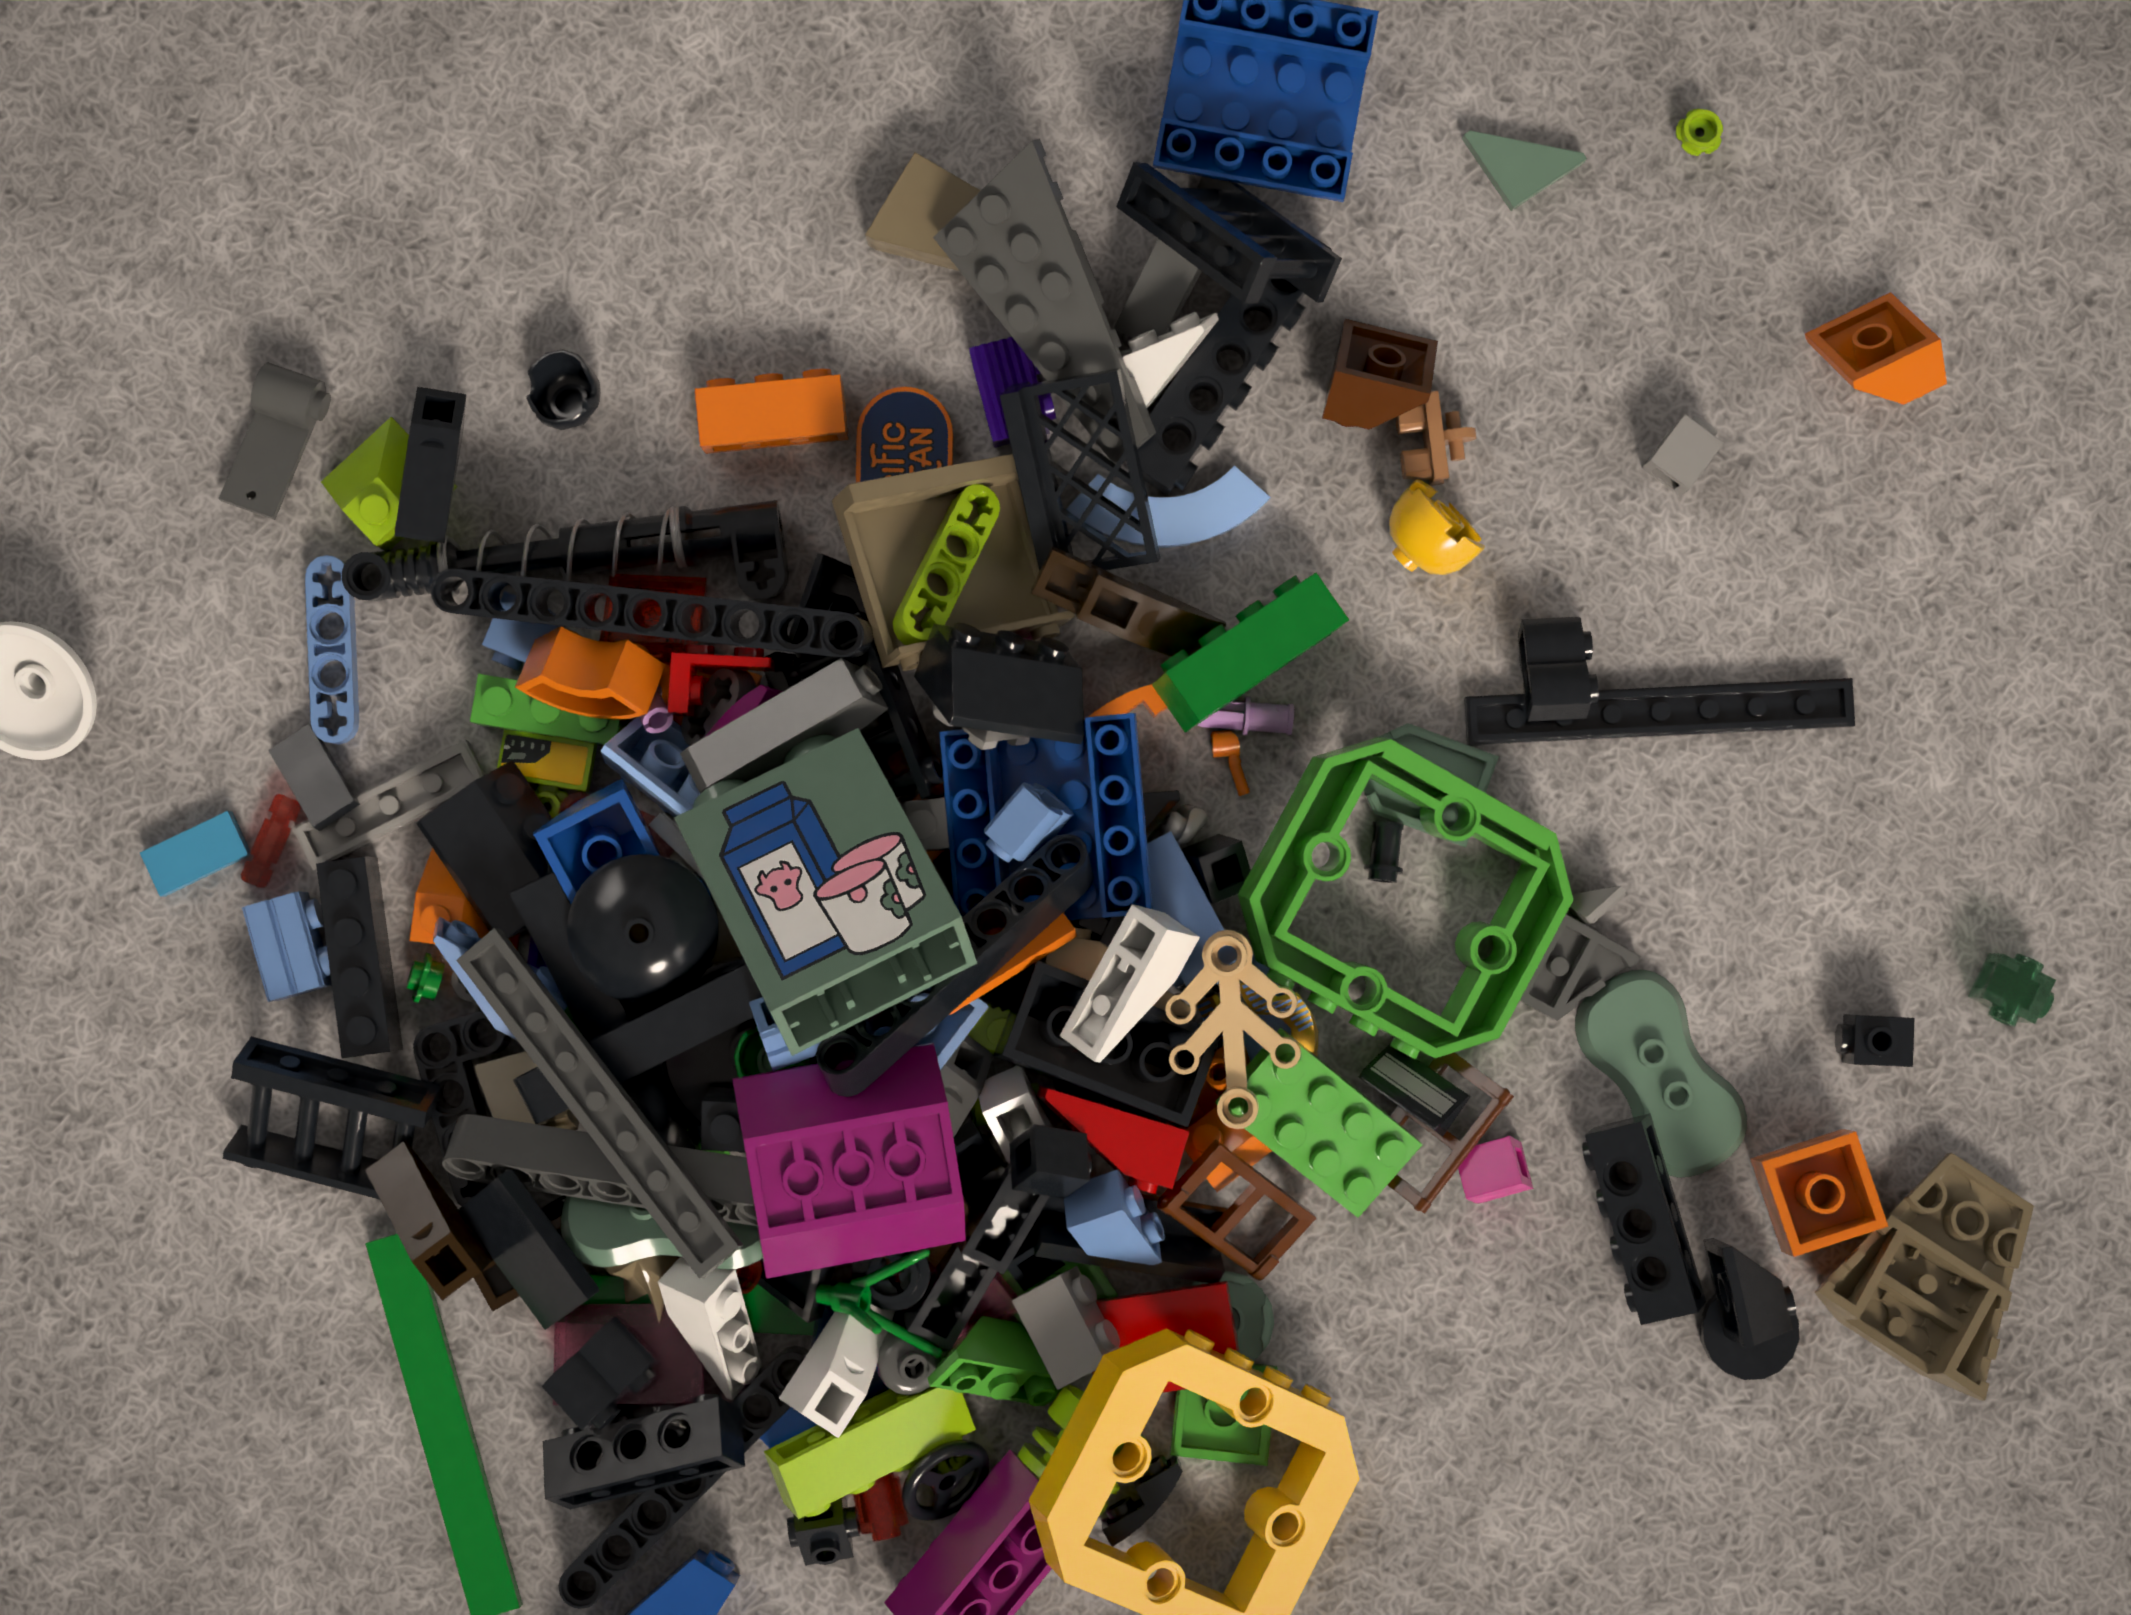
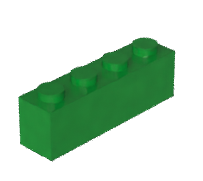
[1152,573,1349,733]

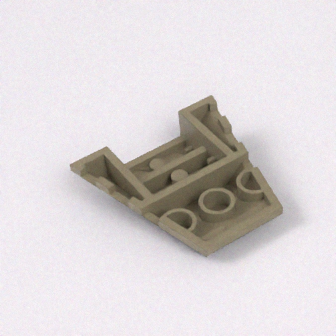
[1814,1152,2034,1401]

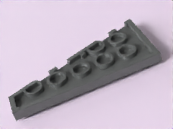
[933,139,1156,464]

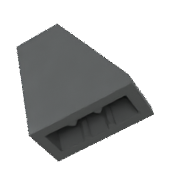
[1114,239,1202,344]

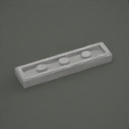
[292,740,485,871]

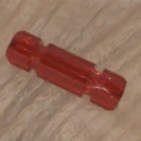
[240,794,302,888]

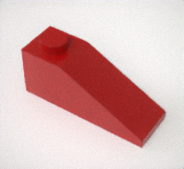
[1037,1086,1190,1194]

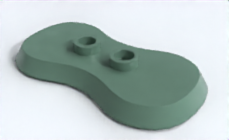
[1575,969,1747,1178]
[561,1196,763,1270]

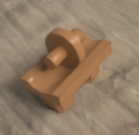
[1395,391,1477,486]

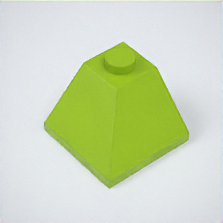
[321,417,458,551]

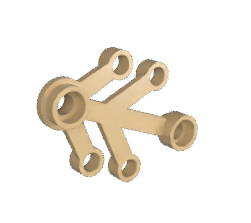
[1165,930,1301,1129]

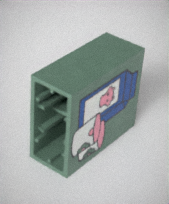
[674,728,977,1056]

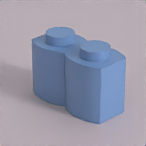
[984,782,1074,863]

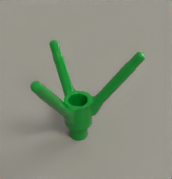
[815,1248,942,1358]

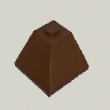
[1322,319,1438,430]

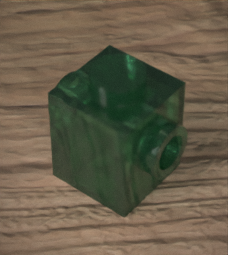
[1968,953,2056,1028]

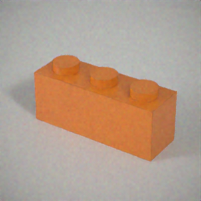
[694,369,849,454]

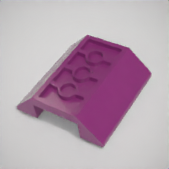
[732,1042,966,1279]

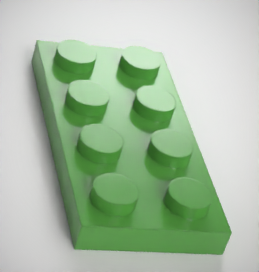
[1215,1027,1423,1218]

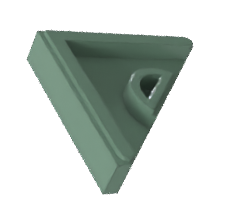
[1462,130,1587,211]

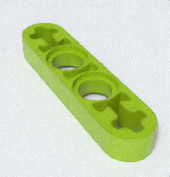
[893,484,1000,645]

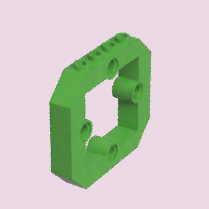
[1238,737,1574,1060]

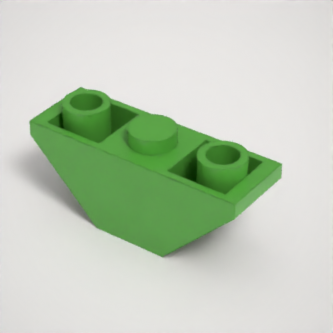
[927,1316,1062,1406]

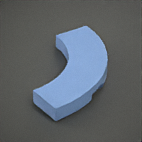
[1066,465,1271,548]

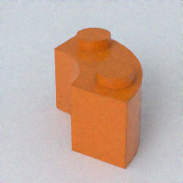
[515,626,666,719]

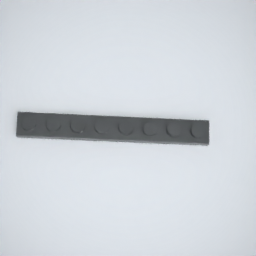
[456,928,743,1279]

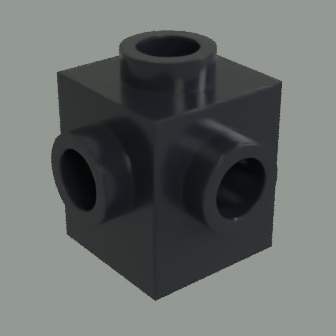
[787,1496,860,1566]

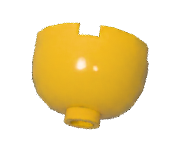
[1389,479,1485,575]

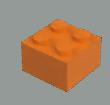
[1750,1129,1889,1257]

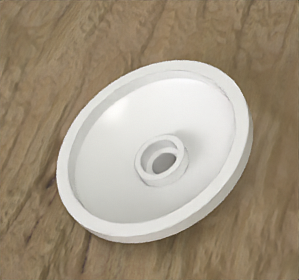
[0,621,97,760]

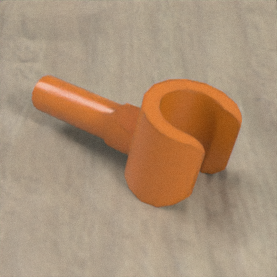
[1211,730,1250,796]

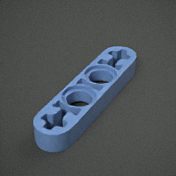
[305,555,359,745]

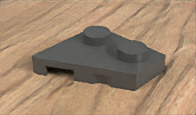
[1520,914,1641,1021]

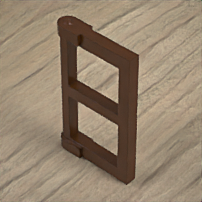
[1388,1052,1514,1214]
[1157,1139,1317,1281]

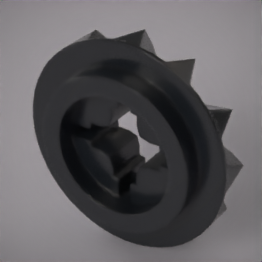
[852,1250,932,1311]

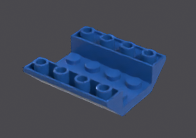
[1153,0,1379,202]
[940,713,1153,920]

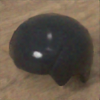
[526,349,601,430]

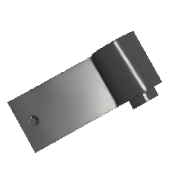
[218,362,331,520]

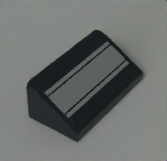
[1358,1043,1471,1137]

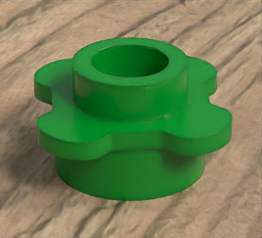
[406,952,445,1003]

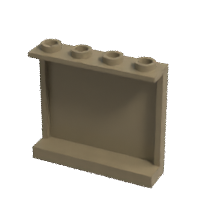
[832,454,1075,671]

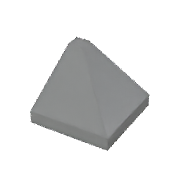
[1569,886,1626,924]

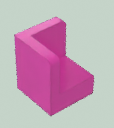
[1458,1136,1534,1204]

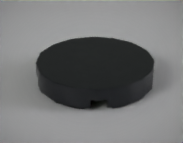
[1700,1294,1800,1380]

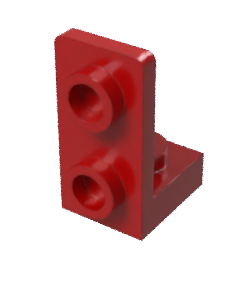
[668,644,775,717]

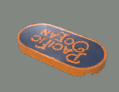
[856,387,954,483]

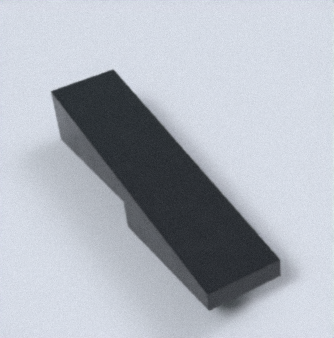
[901,1164,1050,1351]

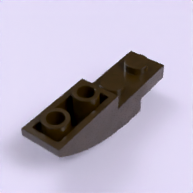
[1031,546,1227,657]

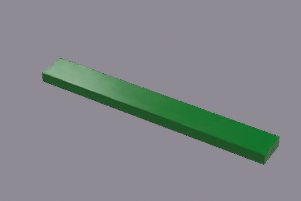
[365,1233,523,1615]

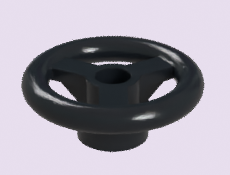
[902,1440,990,1521]

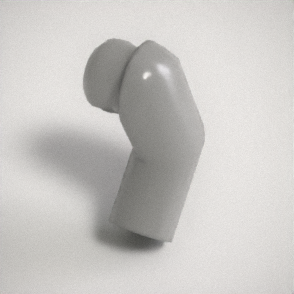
[1161,804,1207,844]

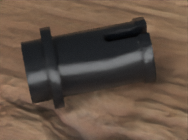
[1364,821,1404,883]

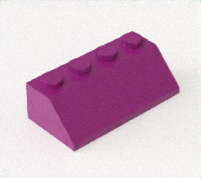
[884,1450,1052,1615]

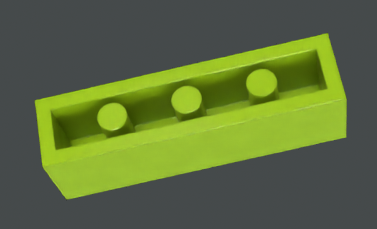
[764,1387,976,1519]

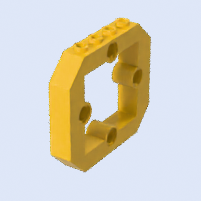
[1029,1328,1360,1615]

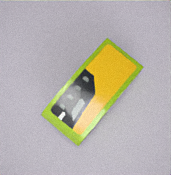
[497,730,597,792]

